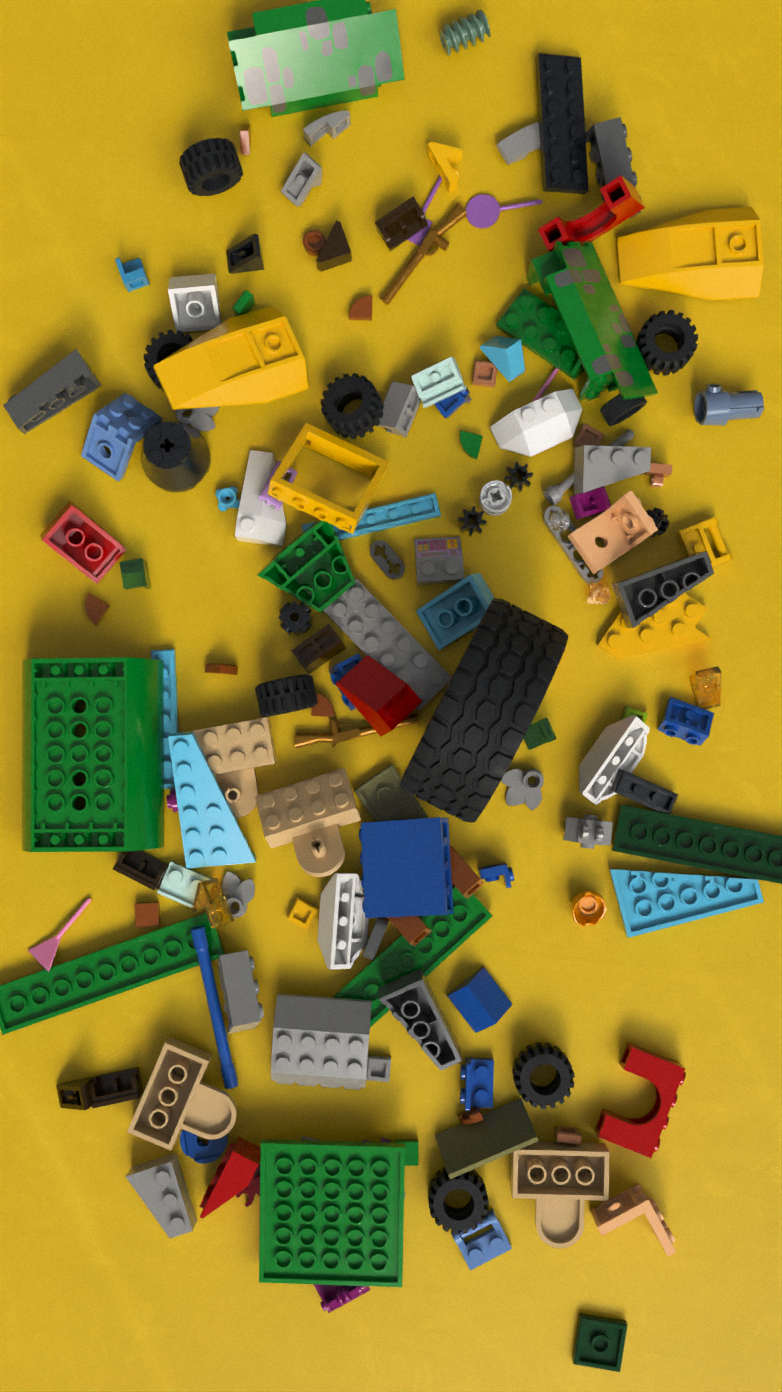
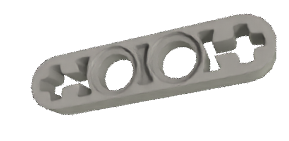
[543,506,604,585]

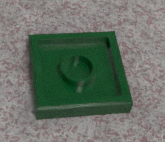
[572,1313,628,1372]

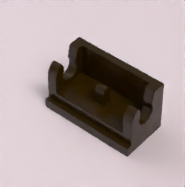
[375,196,428,251]
[291,624,346,675]
[113,850,169,890]
[89,1067,143,1108]

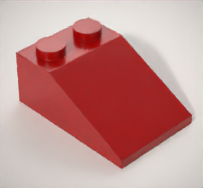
[40,501,127,584]
[335,655,422,737]

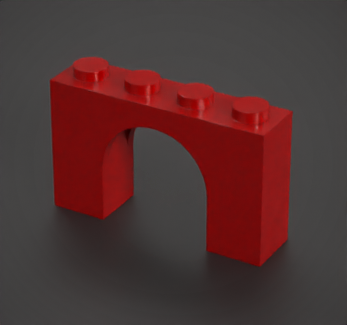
[538,175,645,252]
[594,1042,686,1158]

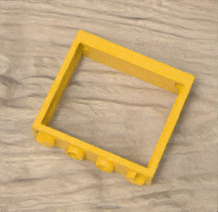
[268,423,389,534]

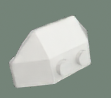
[490,388,582,457]
[579,715,650,805]
[317,873,369,970]

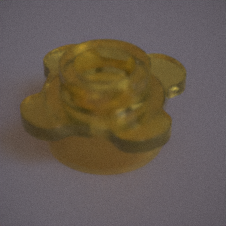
[587,582,611,605]

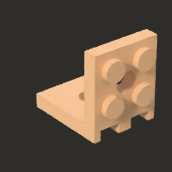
[568,491,658,574]
[590,1183,676,1256]

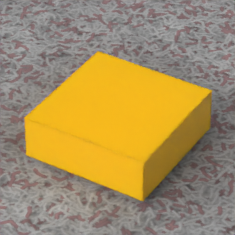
[287,897,318,930]

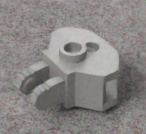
[563,814,613,849]

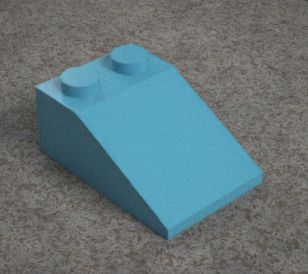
[416,573,495,650]

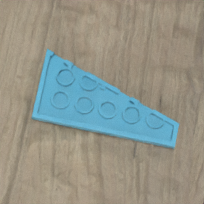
[168,731,257,869]
[608,868,764,938]

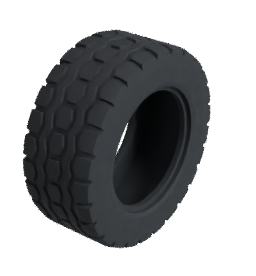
[399,598,569,823]

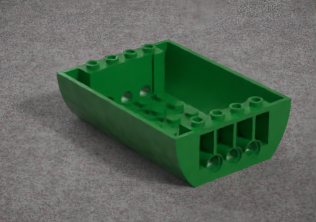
[22,657,164,852]

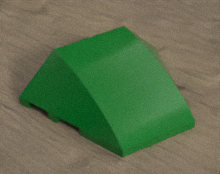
[257,520,356,613]

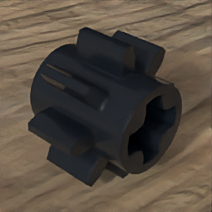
[504,462,533,492]
[458,506,487,537]
[646,507,669,538]

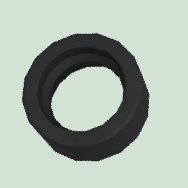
[600,394,647,426]

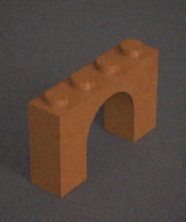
[388,845,485,947]

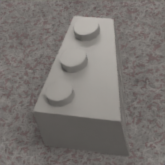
[574,445,651,494]
[217,950,264,1034]
[125,1153,197,1238]

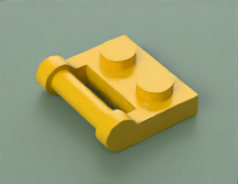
[677,517,733,568]

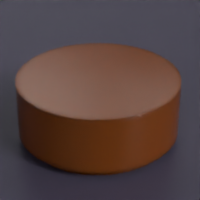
[303,230,326,256]

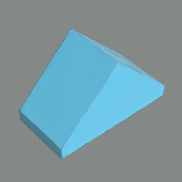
[480,336,525,382]

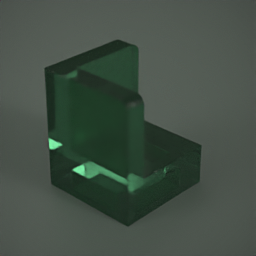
[119,558,151,590]
[524,718,557,750]

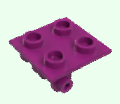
[314,1284,370,1313]

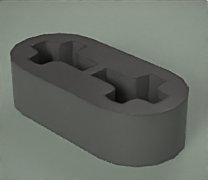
[370,540,405,580]
[362,917,389,961]

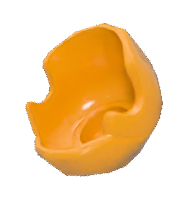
[570,890,607,928]

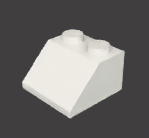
[168,273,221,333]

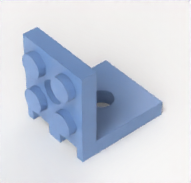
[81,393,163,482]

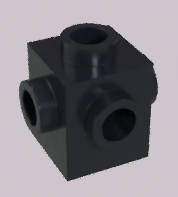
[278,600,313,636]

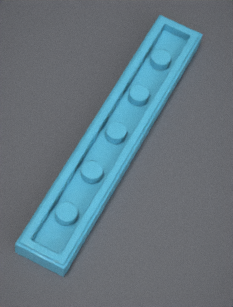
[302,493,441,546]
[151,649,179,789]

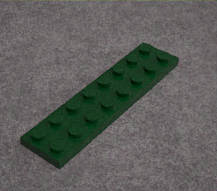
[611,805,782,884]

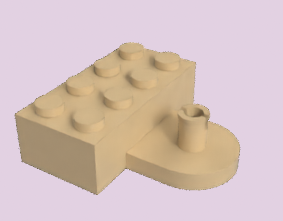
[188,717,278,818]
[255,768,361,877]
[127,1036,237,1151]
[510,1141,609,1248]

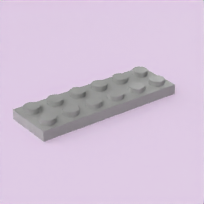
[324,579,452,710]

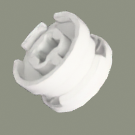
[479,480,512,516]

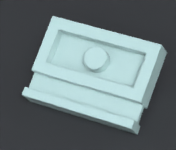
[411,357,467,408]
[157,861,214,911]

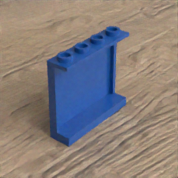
[359,817,454,918]

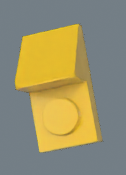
[427,141,463,193]

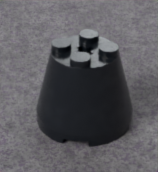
[141,422,211,492]

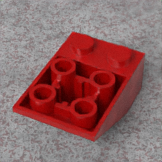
[199,1137,261,1219]

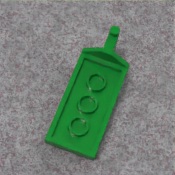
[496,289,585,380]

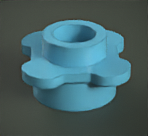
[215,486,240,511]

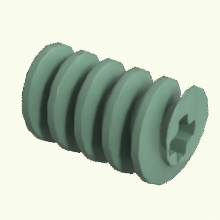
[439,10,491,56]

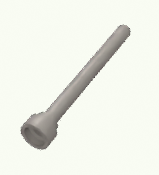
[543,430,634,506]

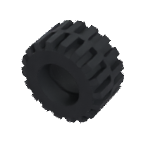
[179,138,243,196]
[636,310,698,376]
[144,330,194,392]
[320,373,384,439]
[255,674,318,717]
[512,1042,575,1109]
[428,1167,489,1234]

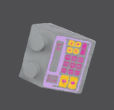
[414,537,464,586]

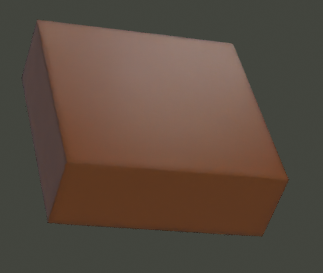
[134,902,161,927]

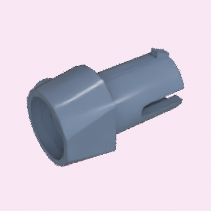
[694,383,764,426]

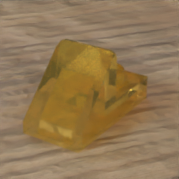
[690,666,722,709]
[192,878,234,929]

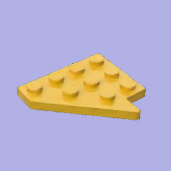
[597,569,711,658]

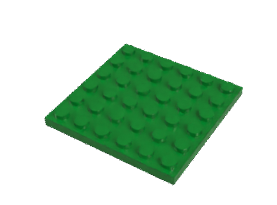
[259,1139,405,1287]

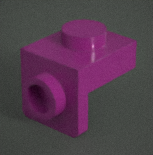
[569,486,611,520]

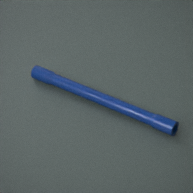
[190,925,239,1089]

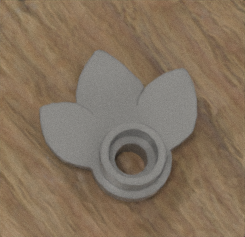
[176,406,220,431]
[501,769,544,810]
[211,871,255,918]

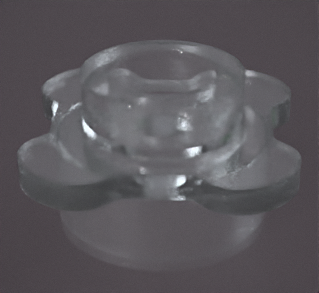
[550,509,570,533]

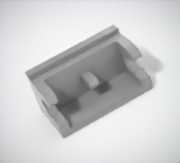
[378,381,421,437]

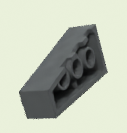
[585,117,642,218]
[3,349,102,434]
[612,551,714,628]
[378,968,462,1071]

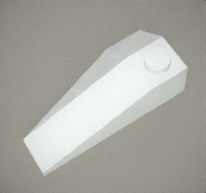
[235,450,286,547]

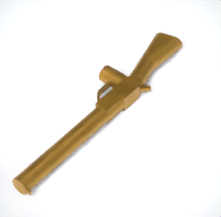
[379,202,467,305]
[295,714,420,749]

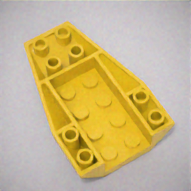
[617,207,764,301]
[153,306,308,410]

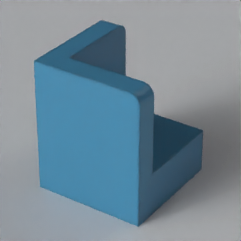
[115,258,150,292]

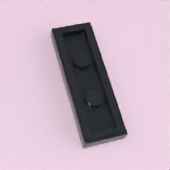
[610,769,678,814]

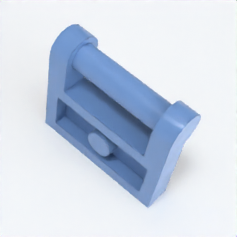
[451,1209,512,1270]

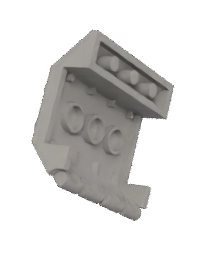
[271,993,372,1090]

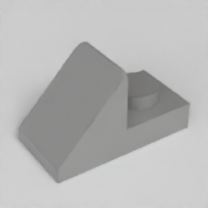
[281,152,322,207]

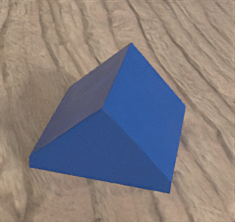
[447,966,512,1033]

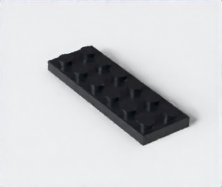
[535,53,589,194]

